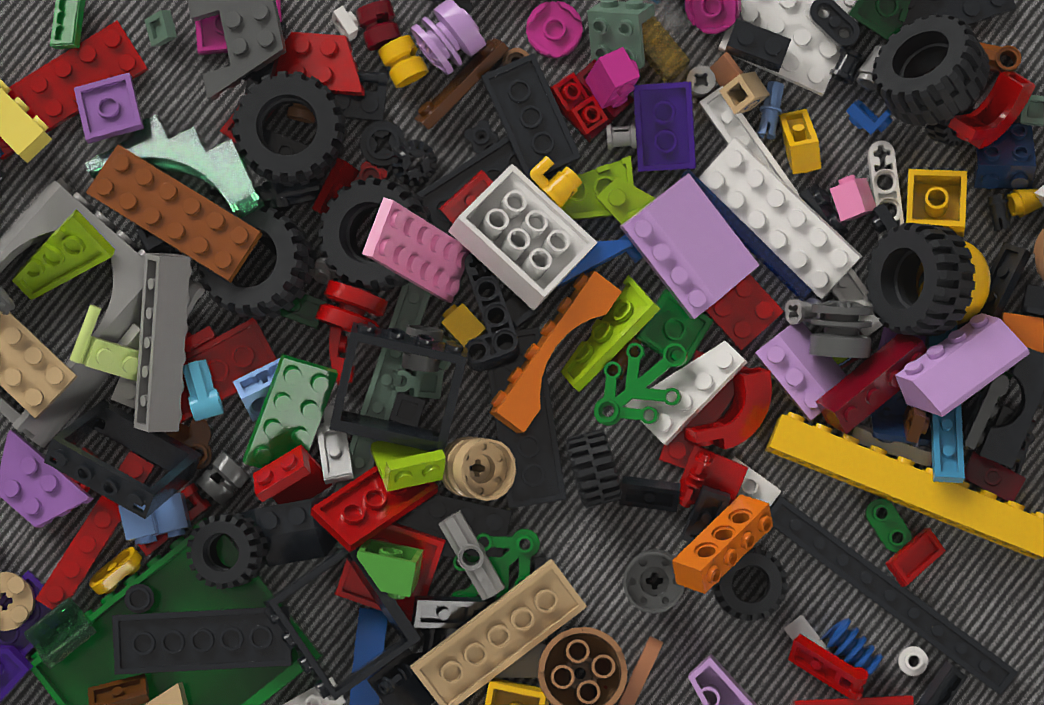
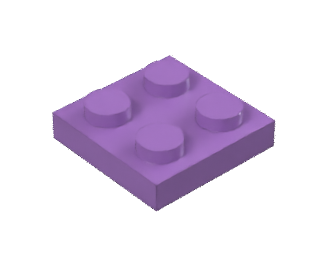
[74,72,144,144]

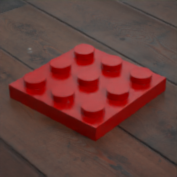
[335,522,446,621]

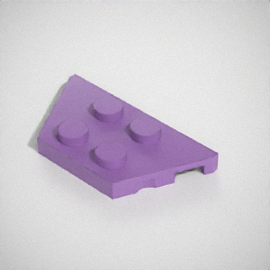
[0,430,93,528]

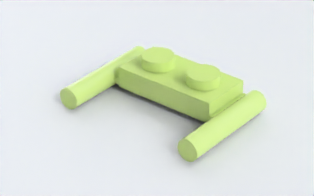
[69,304,139,382]

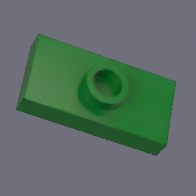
[50,0,86,49]

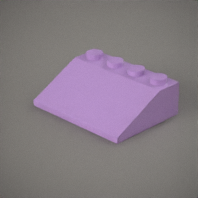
[620,173,759,319]

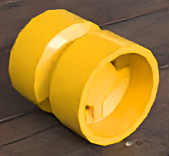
[378,35,429,88]

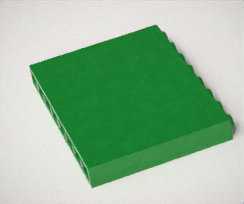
[31,517,323,705]

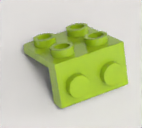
[370,441,446,492]

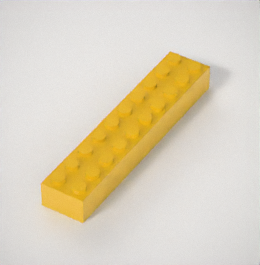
[765,412,1044,560]

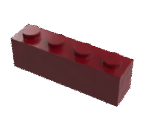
[815,334,927,434]

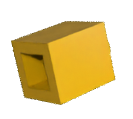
[441,303,487,347]

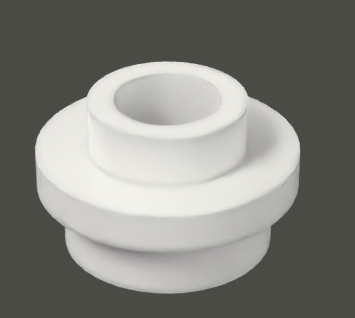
[898,646,928,676]

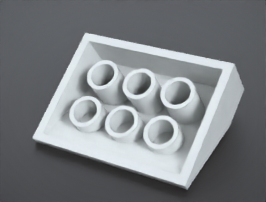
[448,164,598,310]

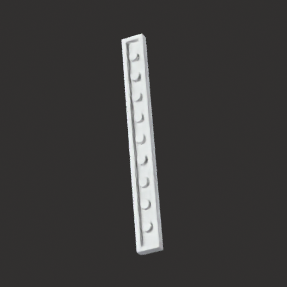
[698,86,883,336]

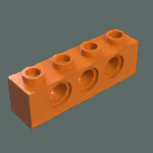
[672,494,773,594]

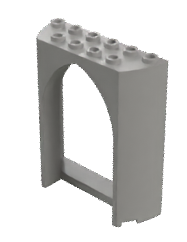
[0,178,146,448]

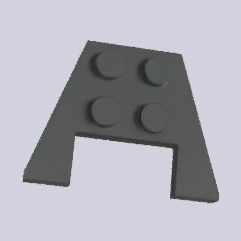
[187,0,287,101]

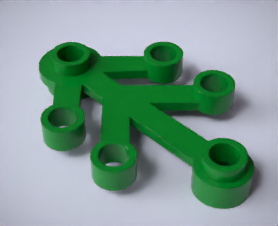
[594,343,688,426]
[451,529,540,601]

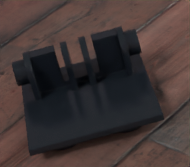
[367,648,436,705]

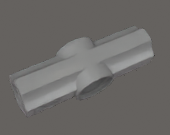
[438,511,505,600]

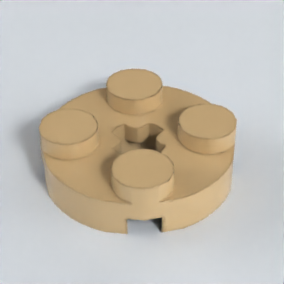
[0,572,35,631]

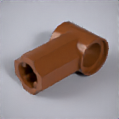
[980,42,1021,75]

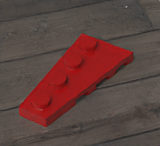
[659,350,748,469]

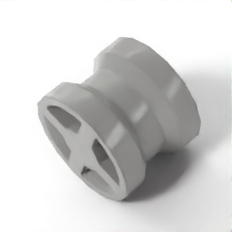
[686,66,716,98]

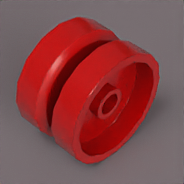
[315,280,388,333]

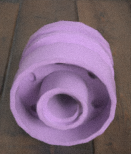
[410,0,486,76]

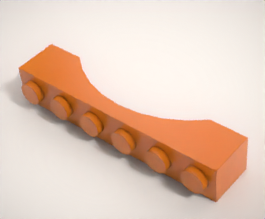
[489,271,622,433]

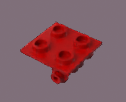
[679,444,749,508]

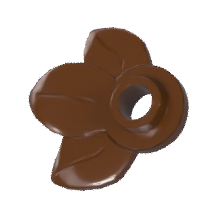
[166,418,213,470]

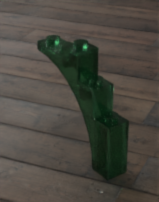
[84,114,265,219]

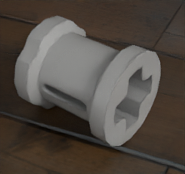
[606,123,637,150]
[785,298,824,325]

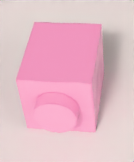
[830,175,876,221]

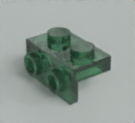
[24,597,97,669]

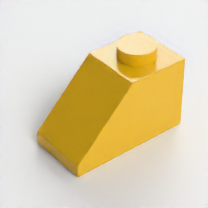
[779,109,821,174]

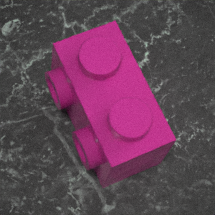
[585,47,640,109]

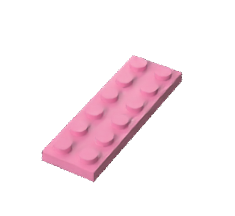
[362,197,471,303]

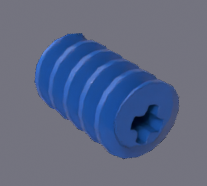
[819,618,883,677]

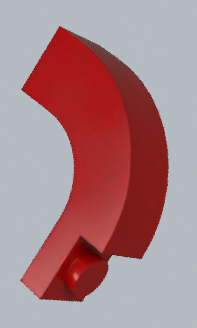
[948,71,1036,149]
[684,367,772,449]

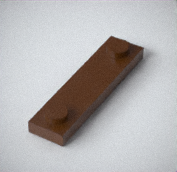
[414,38,509,130]

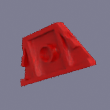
[275,32,365,96]

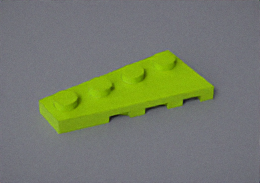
[539,156,634,220]
[12,209,115,300]
[561,275,660,392]

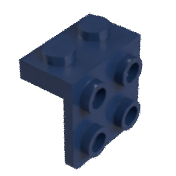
[973,123,1037,189]
[870,390,931,447]

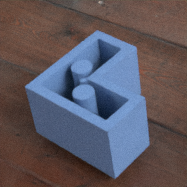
[118,492,192,545]

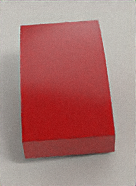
[550,72,608,135]
[329,326,355,386]

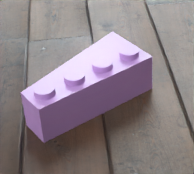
[688,654,757,705]

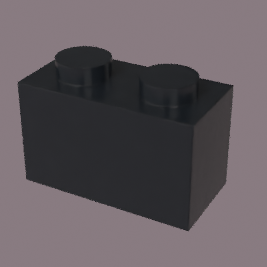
[725,19,791,73]

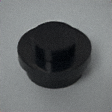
[124,584,154,613]

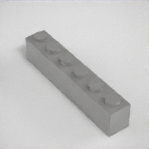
[134,253,192,432]

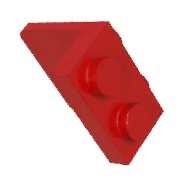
[253,445,332,504]

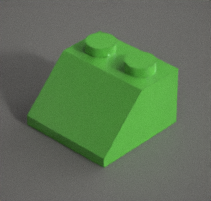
[357,539,424,599]

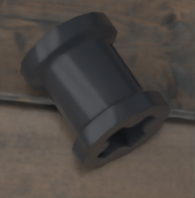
[829,48,864,85]

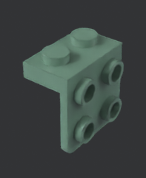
[587,0,655,69]

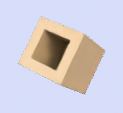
[719,71,770,114]

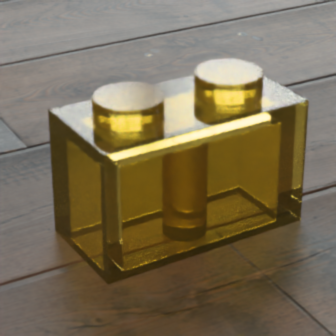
[642,16,690,83]

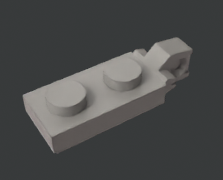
[317,405,354,484]

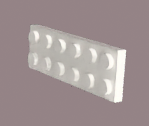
[696,138,862,299]

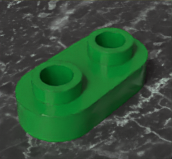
[865,499,912,553]

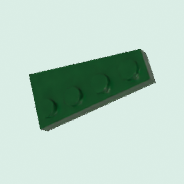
[847,0,911,41]

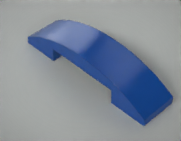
[349,608,388,705]

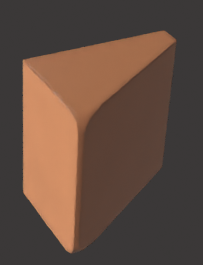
[710,52,743,87]

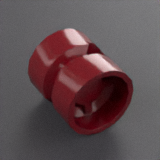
[355,0,402,51]

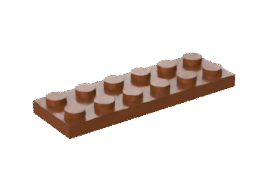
[86,145,263,283]

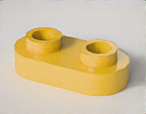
[89,547,142,595]

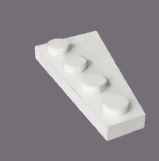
[625,341,747,446]

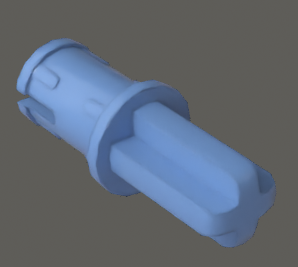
[757,81,784,139]

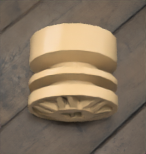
[442,436,516,501]

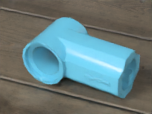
[183,359,224,422]

